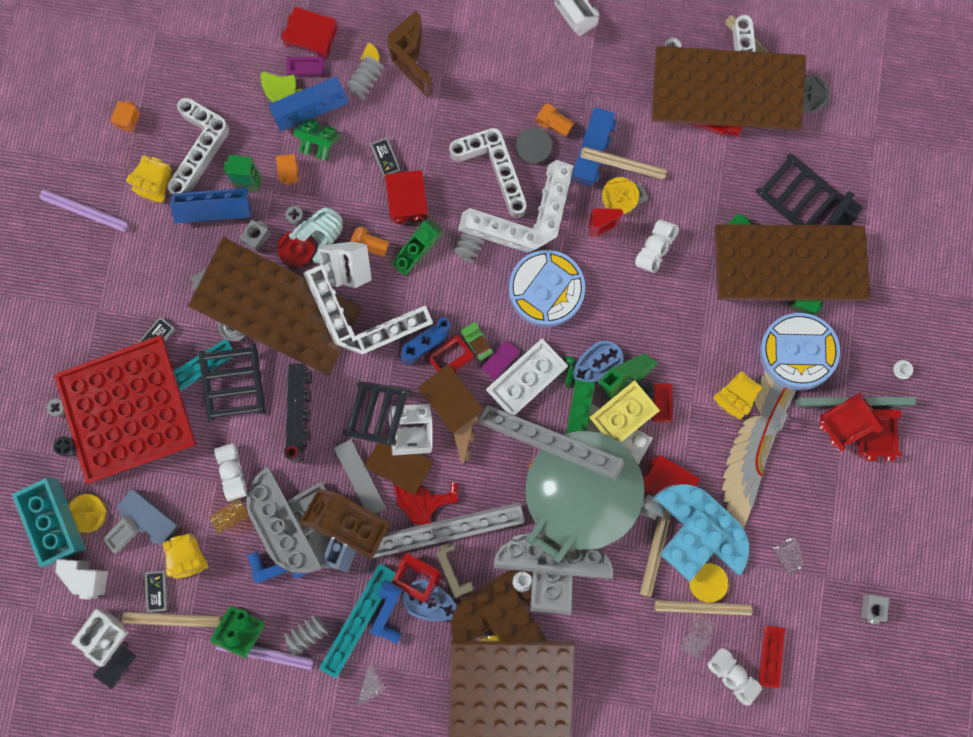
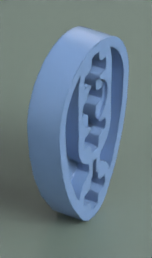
[573,341,623,383]
[403,580,457,621]

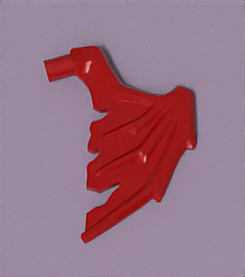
[393,483,459,525]

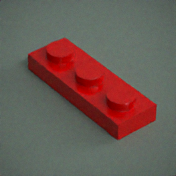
[758,625,785,688]

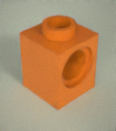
[110,101,140,133]
[276,154,299,185]

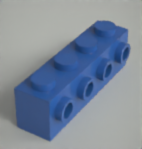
[268,76,348,132]
[570,107,617,187]
[170,188,252,223]

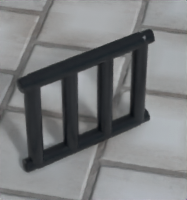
[755,153,842,225]
[199,344,265,421]
[343,381,411,446]

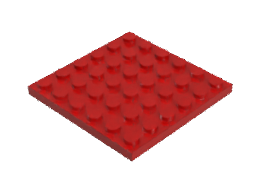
[53,335,197,484]

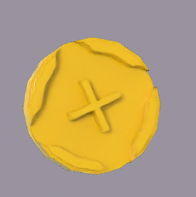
[602,177,639,215]
[68,494,107,533]
[688,563,728,603]

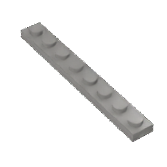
[478,405,625,480]
[373,502,524,558]

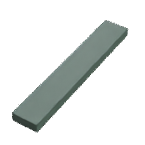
[795,397,916,408]

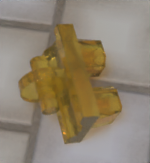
[208,499,249,534]

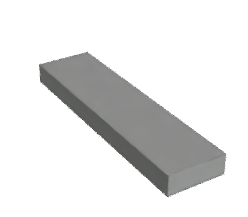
[334,439,386,514]

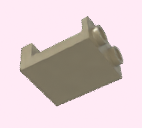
[436,543,474,598]

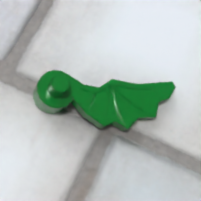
[564,356,577,388]

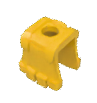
[126,155,173,203]
[713,370,763,419]
[163,533,209,579]

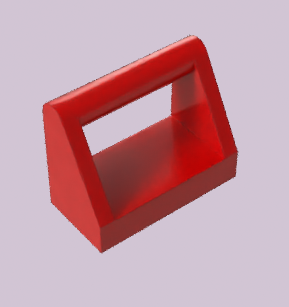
[589,208,623,237]
[425,334,474,372]
[392,553,442,603]

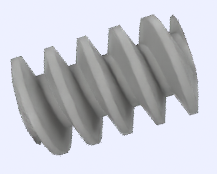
[347,57,385,100]
[454,233,485,264]
[284,615,329,657]

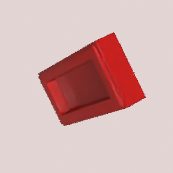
[652,383,673,423]

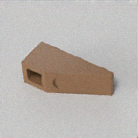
[454,415,479,464]

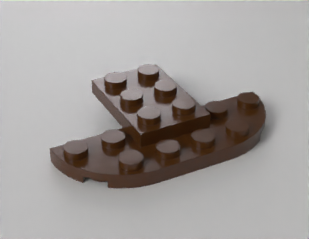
[450,570,547,641]

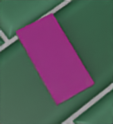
[287,57,324,77]
[481,340,520,381]

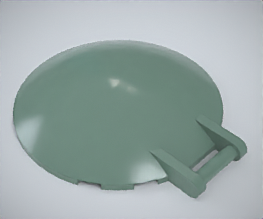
[526,431,644,563]

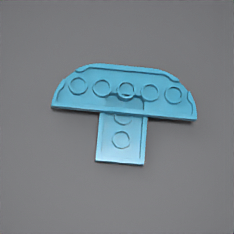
[654,484,749,581]

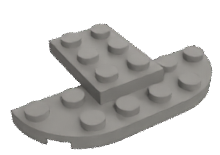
[247,467,327,574]
[494,533,613,615]

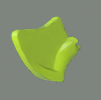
[261,72,302,103]

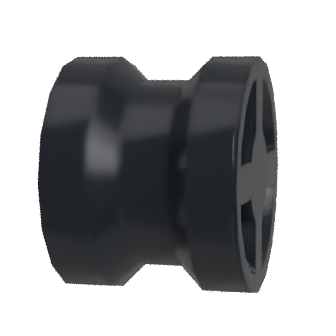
[53,436,76,457]

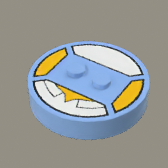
[509,250,585,327]
[760,313,840,391]

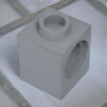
[239,220,271,252]
[861,594,889,625]

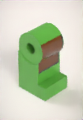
[461,322,493,361]

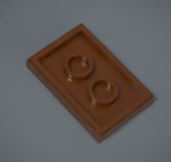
[417,364,484,434]
[364,434,434,496]

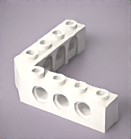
[458,160,574,253]
[303,264,433,354]

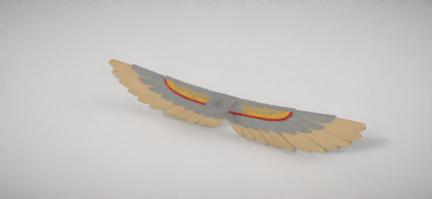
[722,371,796,528]

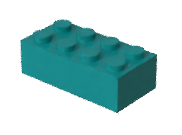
[12,478,86,568]

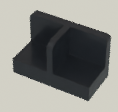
[824,191,863,225]
[93,641,137,689]

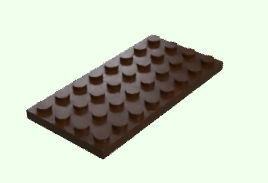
[651,46,806,131]
[714,224,871,301]
[187,236,362,376]

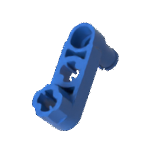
[400,318,450,365]
[246,551,310,584]
[370,580,403,645]

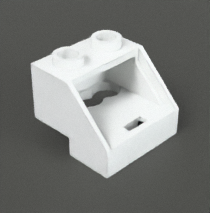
[554,0,599,36]
[318,242,372,288]
[389,404,432,455]
[55,560,108,599]
[71,609,129,667]

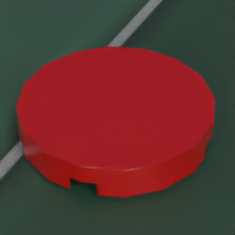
[277,231,315,268]

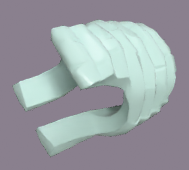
[289,208,343,264]

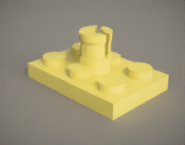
[589,380,660,443]

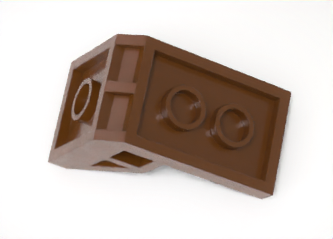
[388,11,433,98]
[299,489,390,559]

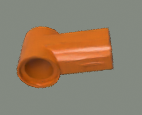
[535,103,574,138]
[350,227,389,257]

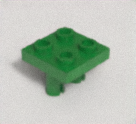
[293,120,342,161]
[210,606,266,660]

